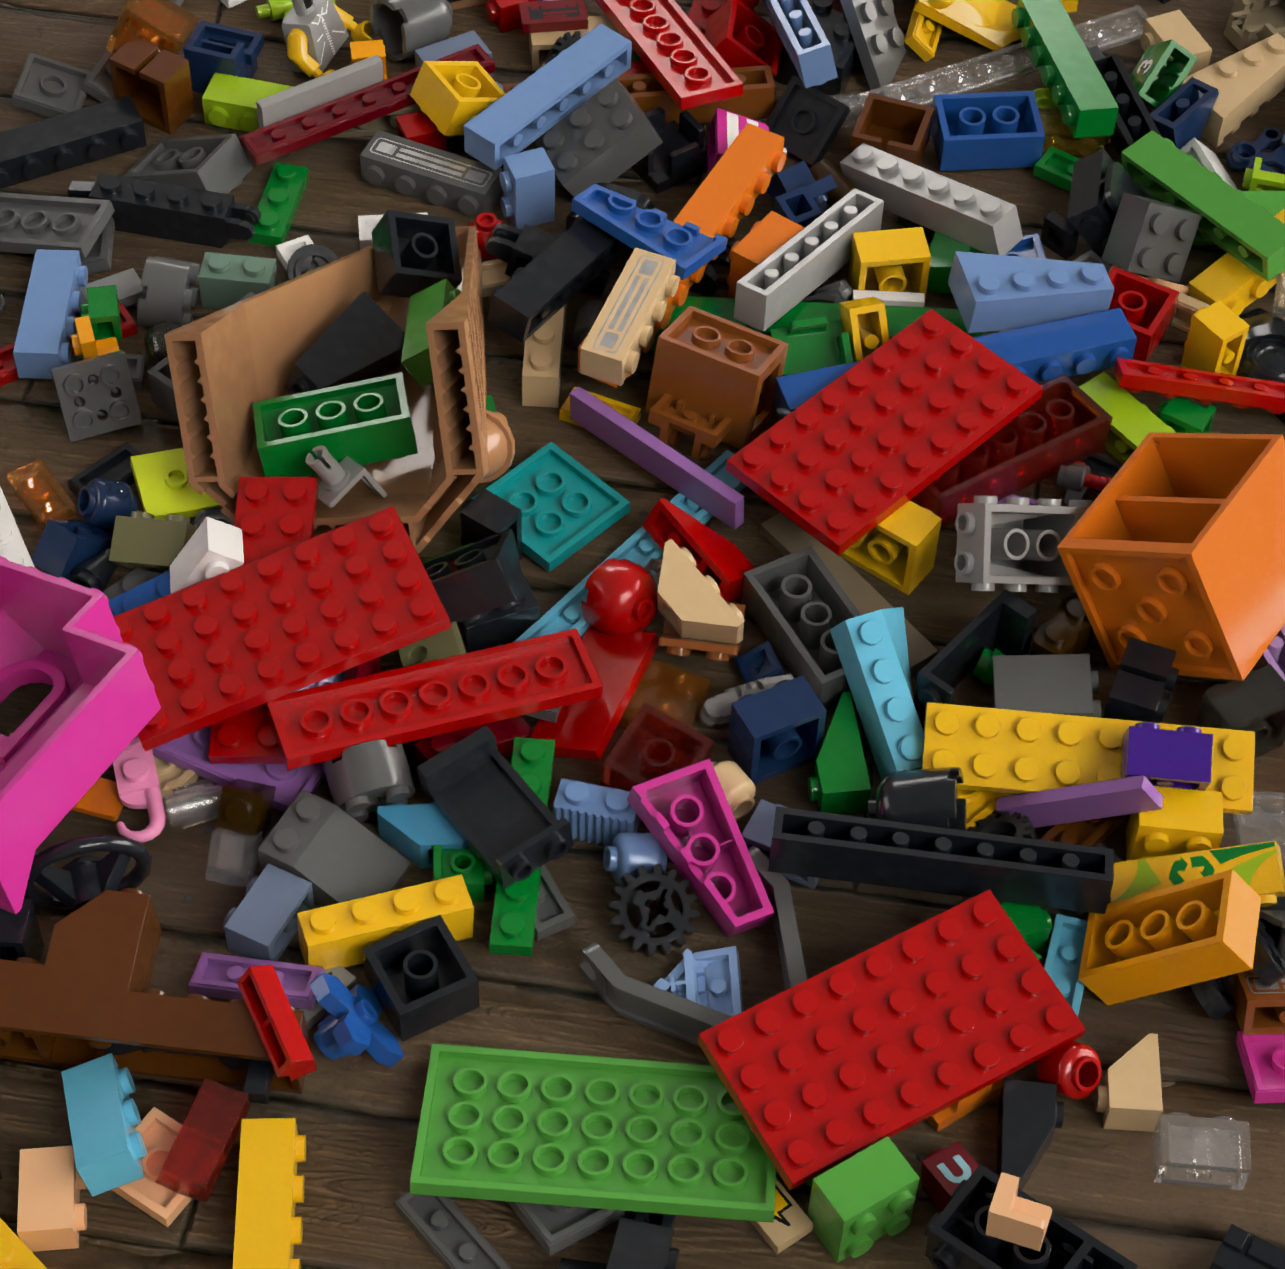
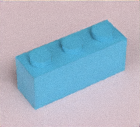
[61,1053,147,1197]

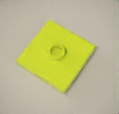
[130,448,222,520]

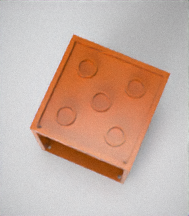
[1057,432,1285,681]

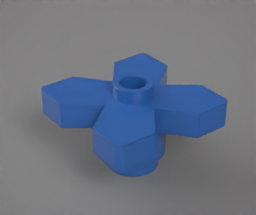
[310,972,405,1067]

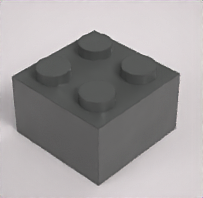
[1101,192,1202,283]

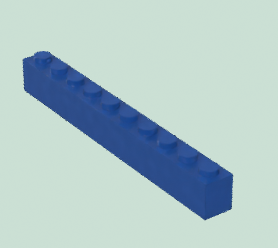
[774,308,1137,419]

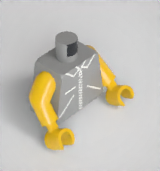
[282,0,372,78]

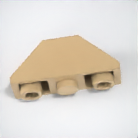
[657,538,745,644]

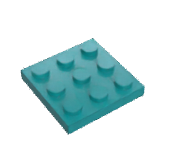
[472,442,630,572]

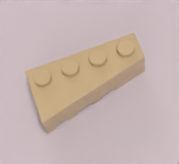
[1180,33,1285,148]

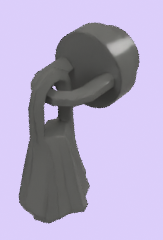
[802,279,853,303]

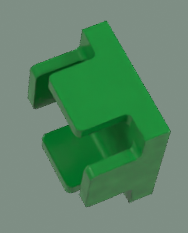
[769,316,853,376]

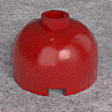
[581,558,658,636]

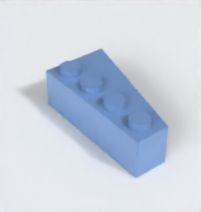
[948,251,1115,333]

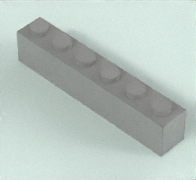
[840,143,1023,255]
[733,188,884,332]

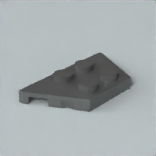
[840,0,907,95]

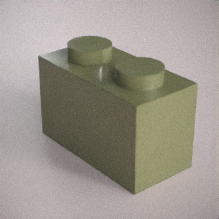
[109,511,198,573]

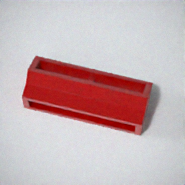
[237,965,317,1081]

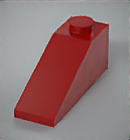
[642,498,755,602]

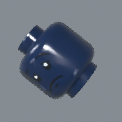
[77,478,137,530]

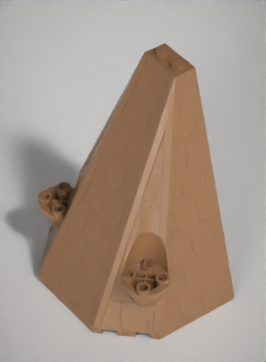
[164,226,515,553]

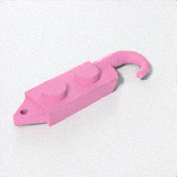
[113,735,166,843]

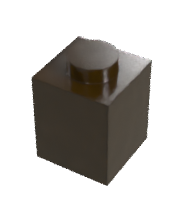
[216,779,276,835]

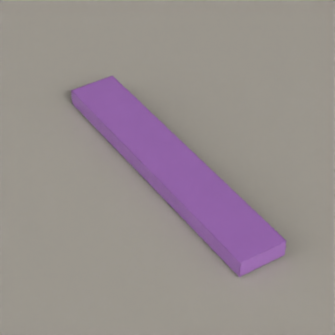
[570,386,744,530]

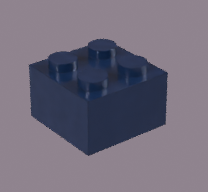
[728,675,827,784]

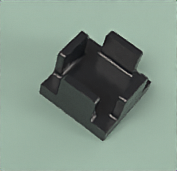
[631,107,707,194]

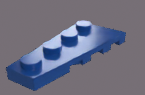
[571,184,728,280]

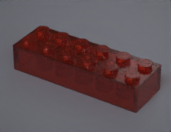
[910,374,1113,529]

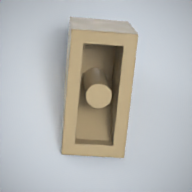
[1095,1033,1163,1132]

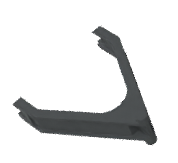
[579,846,807,1047]

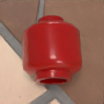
[1036,1041,1102,1100]

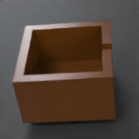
[109,36,195,135]
[849,93,934,166]

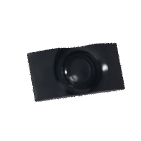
[1236,308,1285,425]

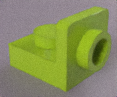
[1242,157,1285,191]

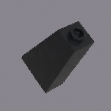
[285,292,405,395]

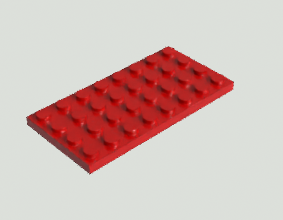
[726,309,1043,556]
[114,506,452,751]
[697,889,1086,1191]

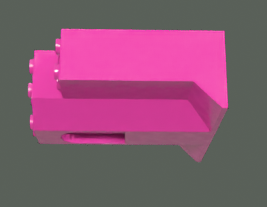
[0,556,161,915]

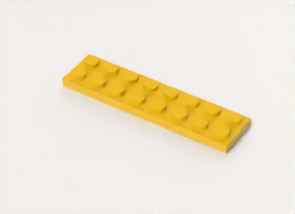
[922,702,1255,815]

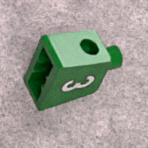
[1130,40,1198,109]

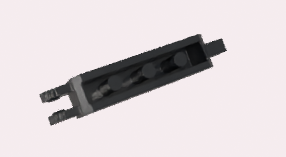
[1087,45,1161,158]
[68,173,261,248]

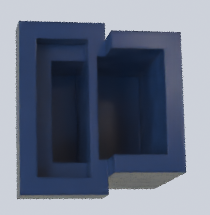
[183,20,264,94]

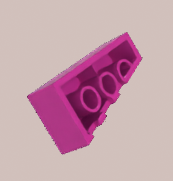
[627,758,774,938]

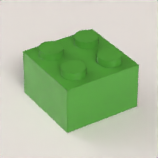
[807,1136,920,1263]

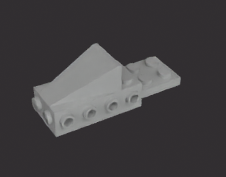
[954,496,1093,593]

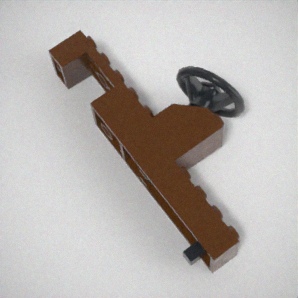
[0,835,311,1104]

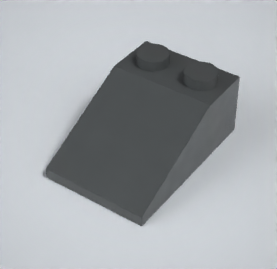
[123,133,253,194]
[257,789,411,907]

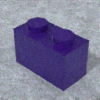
[1121,722,1213,791]

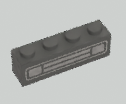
[360,130,503,218]

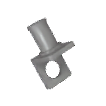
[306,445,388,508]

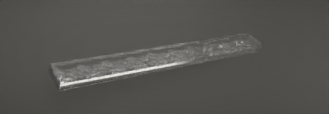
[856,5,1150,111]

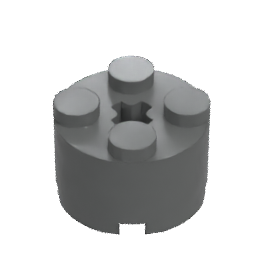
[137,256,200,331]
[323,740,416,823]

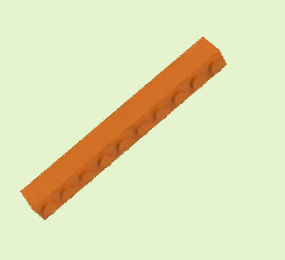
[578,123,786,388]

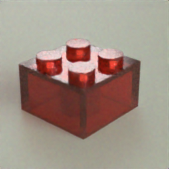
[600,702,715,791]

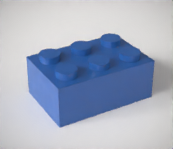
[931,91,1045,171]

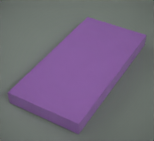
[153,725,335,812]

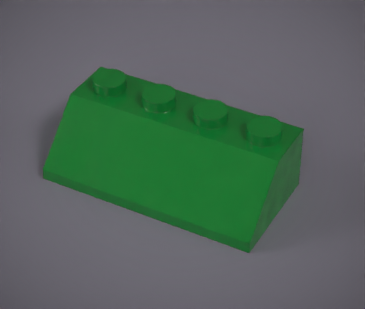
[253,372,418,477]

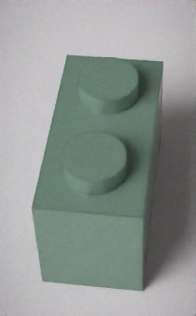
[198,252,278,309]

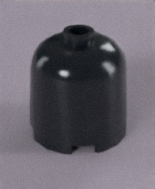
[868,767,967,830]

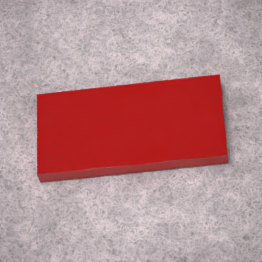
[529,628,659,760]

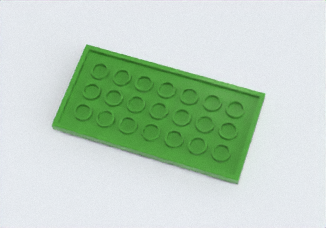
[410,1043,776,1223]

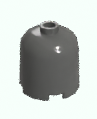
[369,0,453,62]

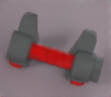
[1057,461,1112,507]

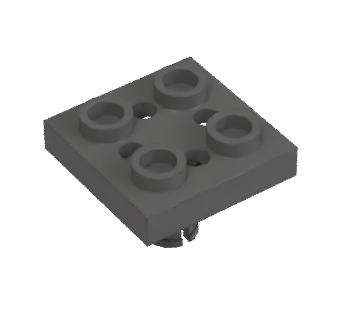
[50,350,143,442]

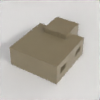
[1223,0,1285,51]

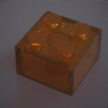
[105,0,199,56]

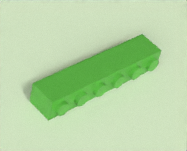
[1121,130,1285,282]

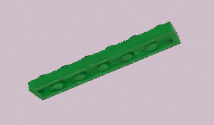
[489,737,555,956]

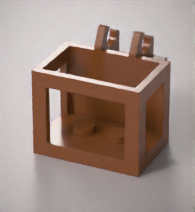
[645,306,789,460]

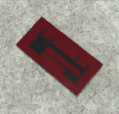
[519,0,588,34]

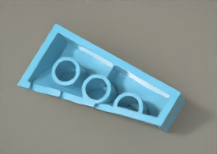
[830,607,924,781]

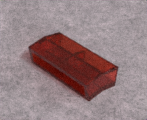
[155,1077,250,1203]

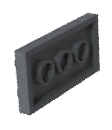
[0,192,115,258]

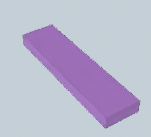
[996,775,1163,828]

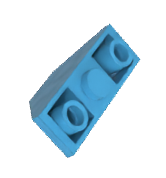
[377,803,470,869]

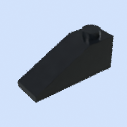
[996,1079,1064,1190]

